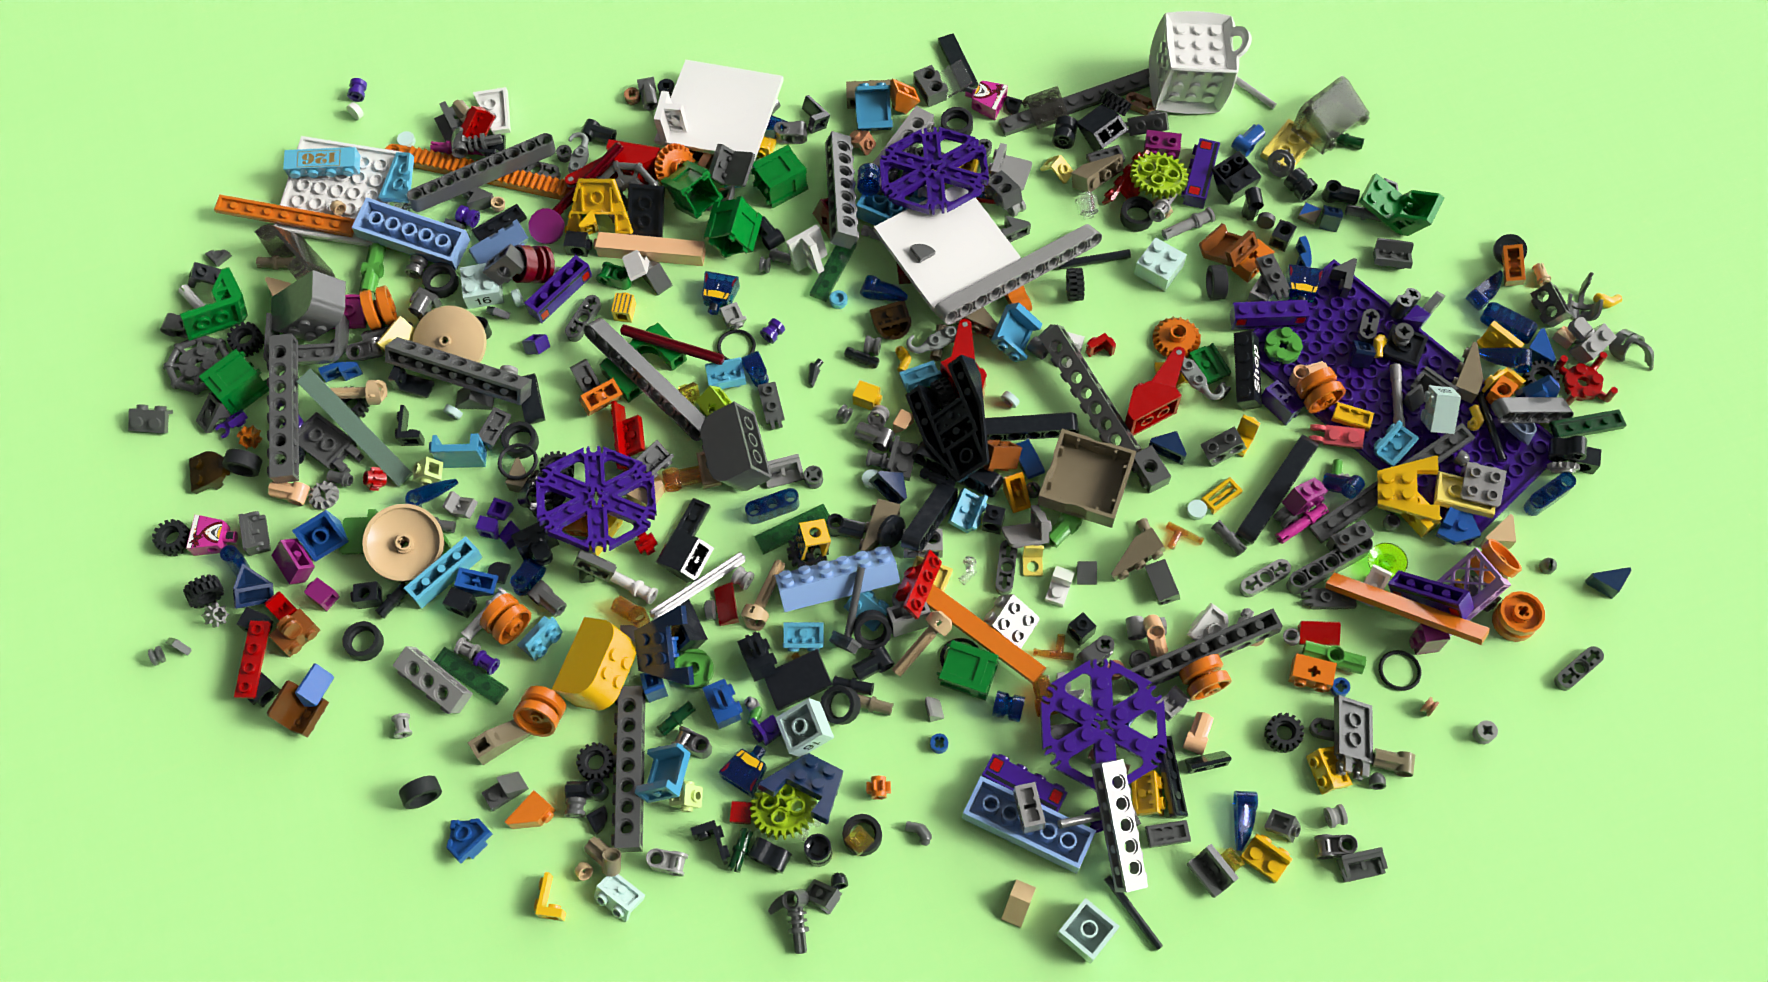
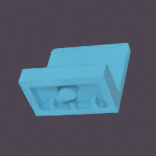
[517,616,563,661]

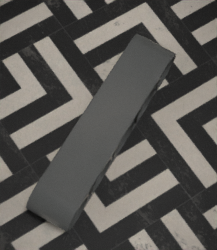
[1491,397,1574,423]
[1286,538,1373,595]

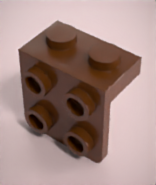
[267,680,329,738]

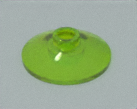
[1368,543,1408,580]

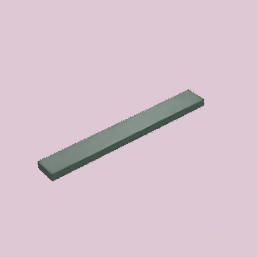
[296,369,413,487]

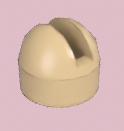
[491,196,505,212]
[330,200,347,216]
[575,862,593,881]

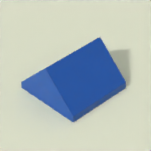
[292,510,349,562]

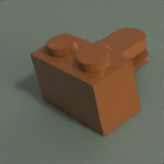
[983,440,1022,471]
[268,608,321,657]

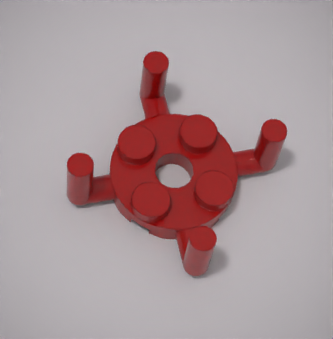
[1554,352,1618,406]

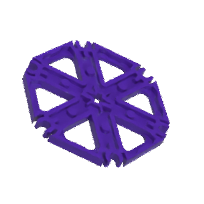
[880,127,989,215]
[536,446,657,553]
[1040,659,1167,792]

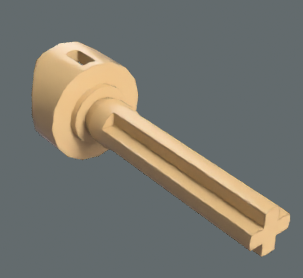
[330,380,388,405]
[741,559,786,631]
[892,611,952,677]

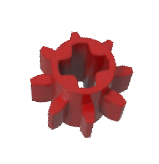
[363,467,387,491]
[634,532,658,556]

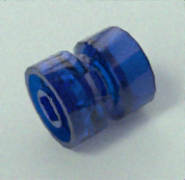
[857,163,880,196]
[992,690,1025,723]

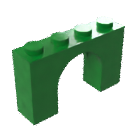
[599,322,687,403]

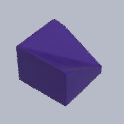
[1402,305,1431,332]
[522,334,550,355]
[486,497,514,521]
[475,515,499,540]
[498,520,520,550]

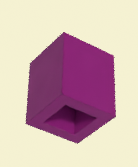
[304,577,340,611]

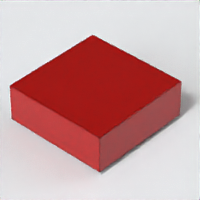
[730,801,753,824]

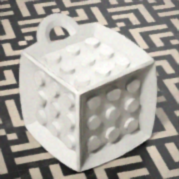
[1149,11,1252,114]

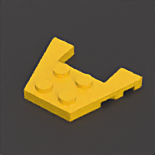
[565,178,633,234]
[1377,456,1440,524]

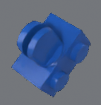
[702,678,743,729]

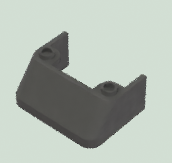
[263,313,349,365]

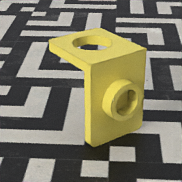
[1040,155,1074,184]
[1023,545,1044,577]

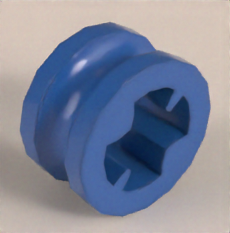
[1330,677,1351,697]
[930,733,949,754]

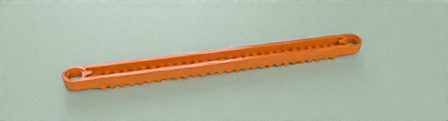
[385,144,573,203]

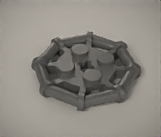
[597,161,659,224]
[163,336,229,395]

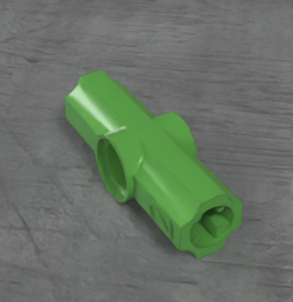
[359,243,386,295]
[1048,513,1084,548]
[1302,640,1367,675]

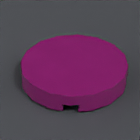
[529,208,564,244]

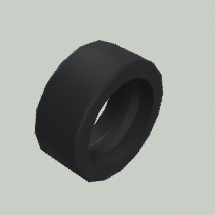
[941,107,973,135]
[1120,196,1155,232]
[422,262,459,299]
[1206,265,1229,300]
[501,421,539,459]
[222,449,263,477]
[853,610,892,650]
[342,621,384,661]
[820,685,861,725]
[399,775,442,809]
[842,814,882,856]

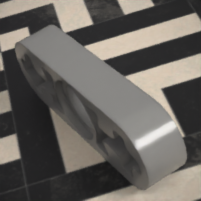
[1239,559,1291,597]

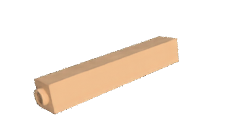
[593,232,706,266]

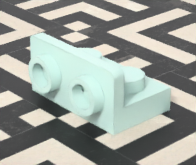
[594,874,645,922]

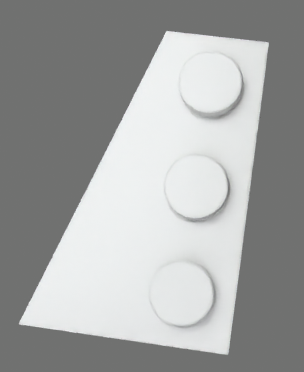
[473,87,511,135]

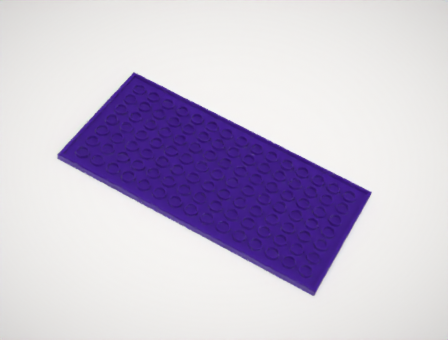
[1253,259,1554,546]

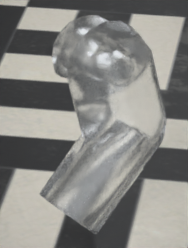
[958,556,977,585]
[797,818,822,841]

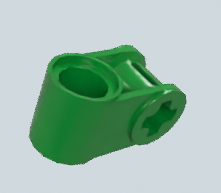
[596,262,633,290]

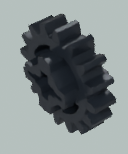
[787,531,829,568]

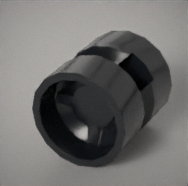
[1052,116,1078,149]
[1284,167,1318,201]
[804,833,833,867]

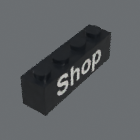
[1234,330,1262,410]

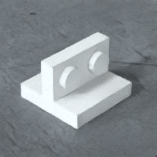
[654,91,688,142]
[786,225,828,274]

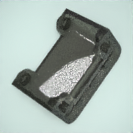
[1291,75,1370,155]
[254,224,335,281]

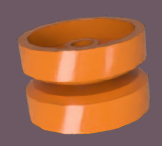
[359,285,398,331]
[1295,367,1346,413]
[1470,539,1522,583]
[1492,591,1545,642]
[479,593,532,645]
[1179,654,1232,701]
[513,686,566,737]

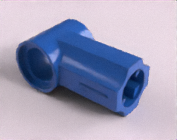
[1231,124,1266,157]

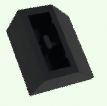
[1076,103,1129,152]
[1211,151,1262,204]
[655,529,714,583]

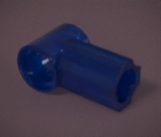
[1322,473,1365,499]

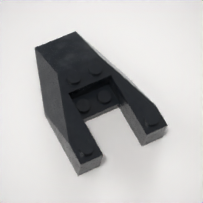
[905,355,990,482]

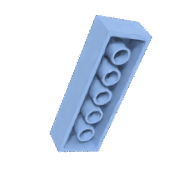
[352,197,470,270]
[775,546,900,612]
[962,776,1096,874]

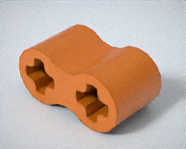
[1005,285,1032,312]

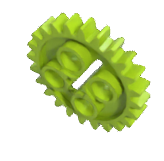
[1130,152,1189,199]
[750,784,817,840]

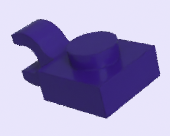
[215,409,248,438]

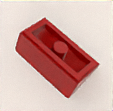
[714,582,739,626]
[1298,621,1341,646]

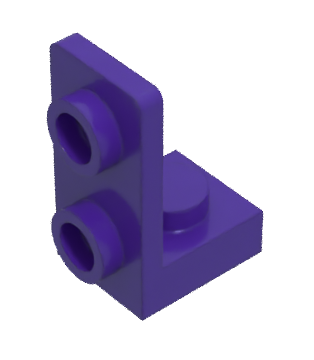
[750,714,782,746]

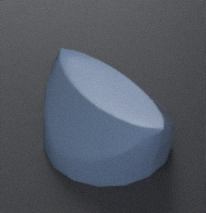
[1503,423,1537,445]

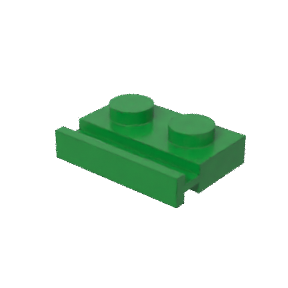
[1189,343,1231,385]

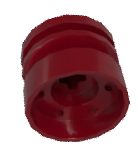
[512,245,555,284]

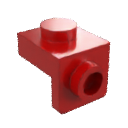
[1085,333,1116,357]
[264,591,297,621]

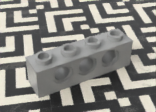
[393,646,473,714]

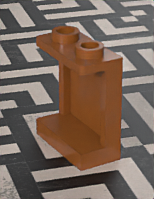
[1199,223,1259,268]

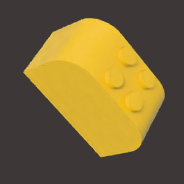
[551,617,636,711]

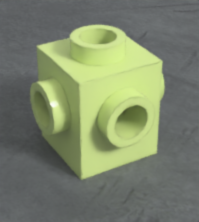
[412,457,443,487]
[669,781,703,812]

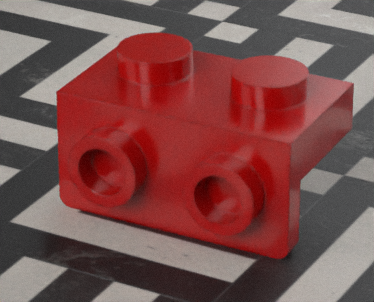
[460,106,495,139]

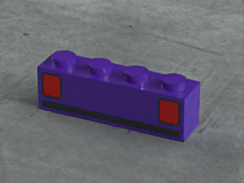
[1181,138,1220,209]
[524,255,592,324]
[1230,300,1310,330]
[1388,570,1474,619]
[982,753,1068,812]

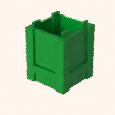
[751,145,809,209]
[660,160,723,219]
[704,196,763,258]
[199,349,269,415]
[937,640,999,701]

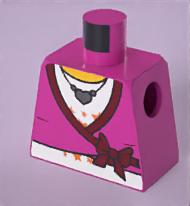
[965,80,1008,121]
[186,515,238,556]

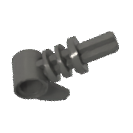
[451,127,503,158]
[768,888,810,954]

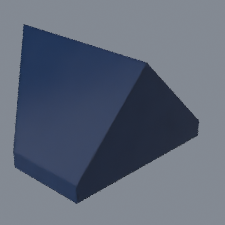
[233,563,274,609]

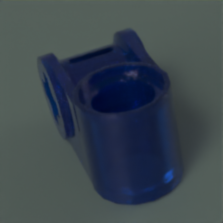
[741,351,769,387]
[510,557,546,596]

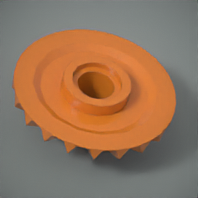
[655,143,696,184]
[1152,316,1201,358]

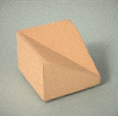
[1552,326,1577,350]
[893,409,914,433]

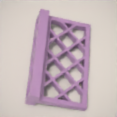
[1437,548,1511,637]

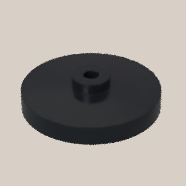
[1493,234,1527,265]
[877,514,906,548]

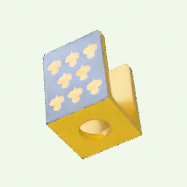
[795,519,831,560]

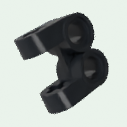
[517,470,566,518]

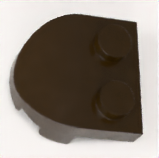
[869,300,911,340]
[189,451,230,494]

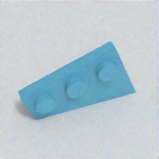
[378,152,414,203]

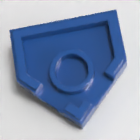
[1515,375,1560,397]
[1435,507,1481,545]
[446,818,493,864]

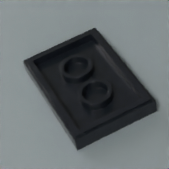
[627,183,665,238]
[764,649,833,711]

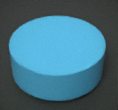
[829,290,848,309]

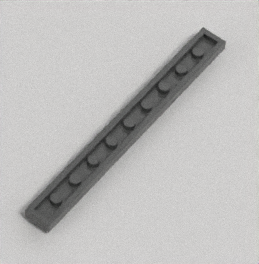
[998,68,1150,137]
[1309,423,1475,544]

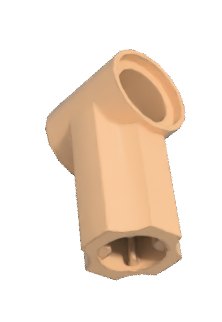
[1289,361,1328,388]
[268,481,310,506]
[1143,614,1168,657]
[1182,712,1214,756]

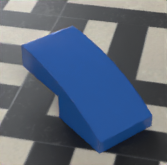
[1295,236,1312,278]
[318,362,363,382]
[1016,439,1045,479]

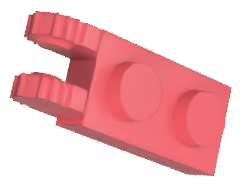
[1309,424,1365,449]

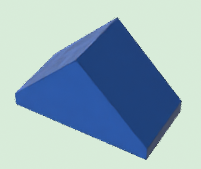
[1523,328,1557,367]
[454,567,498,597]
[640,673,668,703]

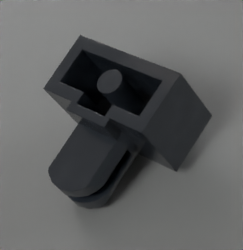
[511,522,560,566]
[737,631,777,682]

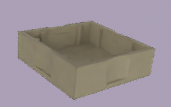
[1037,429,1136,528]

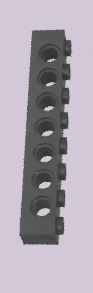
[825,131,859,249]
[1040,324,1141,453]
[267,333,299,484]
[385,337,532,405]
[1124,608,1283,694]
[611,686,646,853]

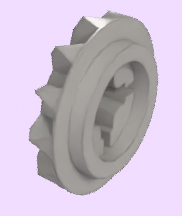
[1268,149,1296,177]
[1547,462,1580,474]
[308,480,339,510]

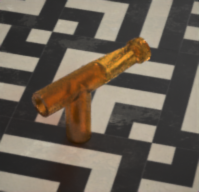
[1166,521,1204,550]
[1033,634,1074,661]

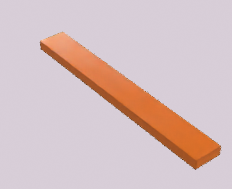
[214,194,355,237]
[1325,572,1490,645]
[926,584,1046,685]

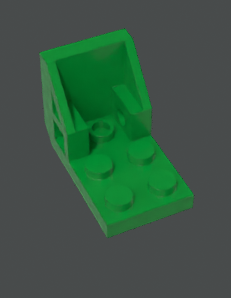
[1359,173,1445,236]
[180,267,248,341]

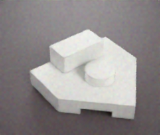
[1187,603,1229,641]

